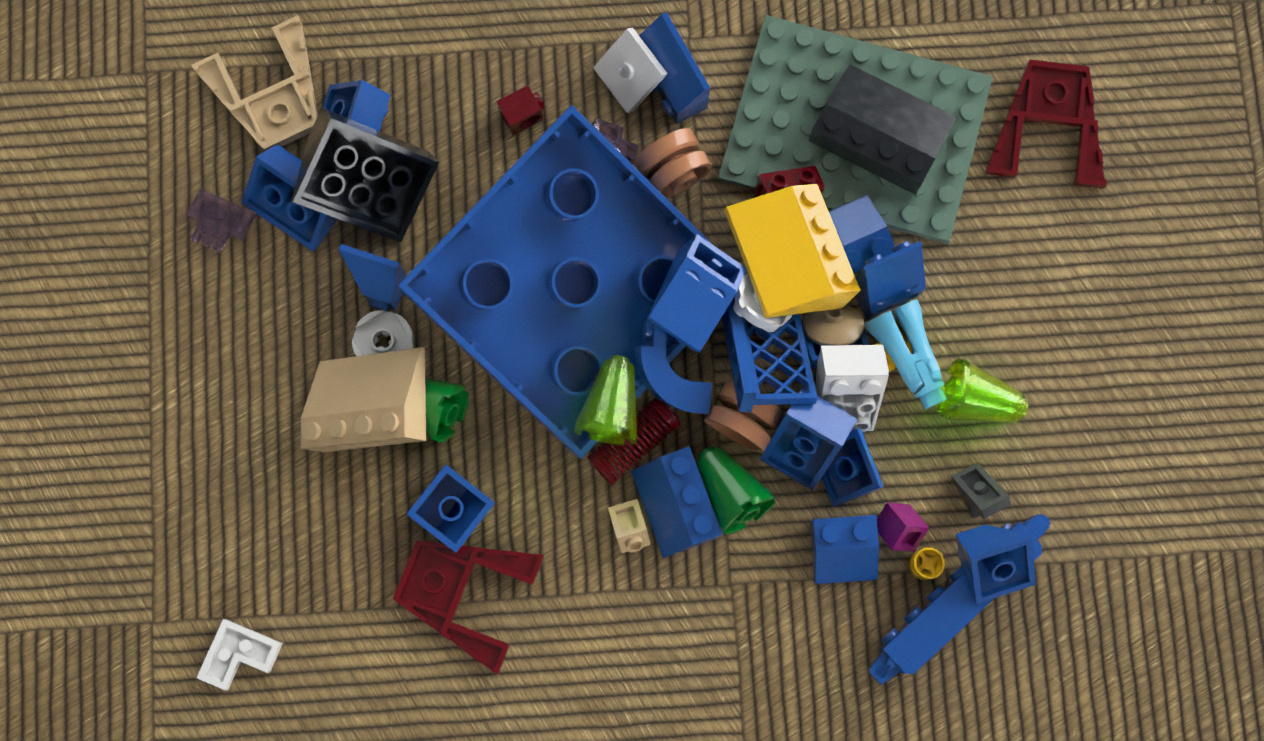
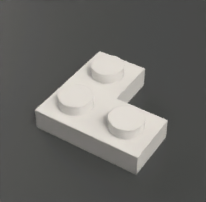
[197,619,283,690]

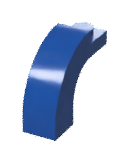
[634,321,712,414]

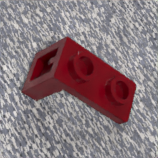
[753,166,825,198]

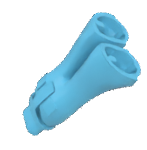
[864,299,947,409]

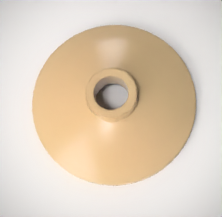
[803,305,864,346]

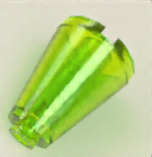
[574,355,637,445]
[937,358,1028,423]

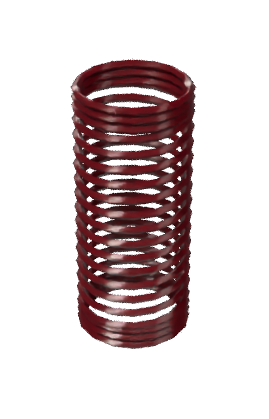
[587,397,681,486]

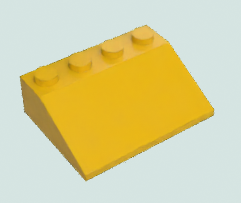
[724,184,861,318]

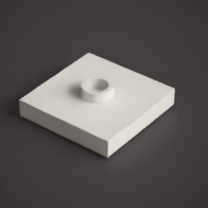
[593,28,668,113]

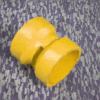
[909,547,945,580]

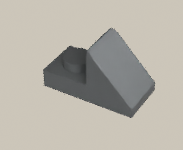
[951,462,1012,519]

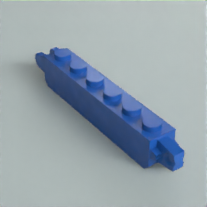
[867,513,1051,685]

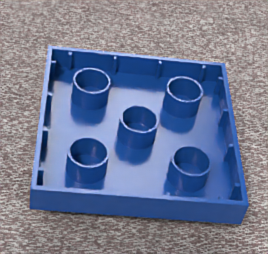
[396,105,713,459]

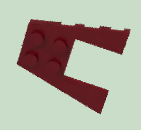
[985,59,1107,189]
[393,540,544,674]

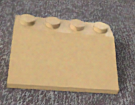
[301,347,426,452]

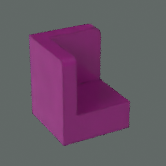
[877,502,929,552]

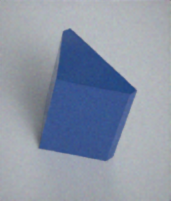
[822,428,884,507]

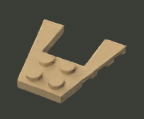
[191,15,318,152]

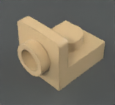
[608,499,651,553]

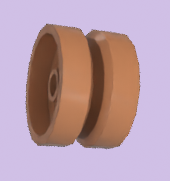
[635,128,713,199]
[704,381,785,453]

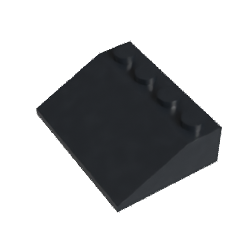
[809,64,956,195]
[291,108,439,242]

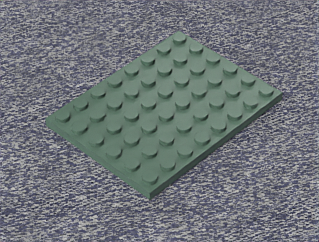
[718,15,993,244]

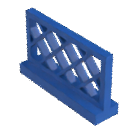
[722,298,818,412]

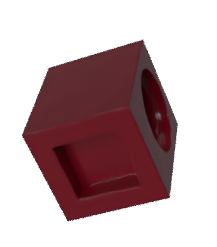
[496,85,545,136]

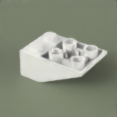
[815,345,889,432]

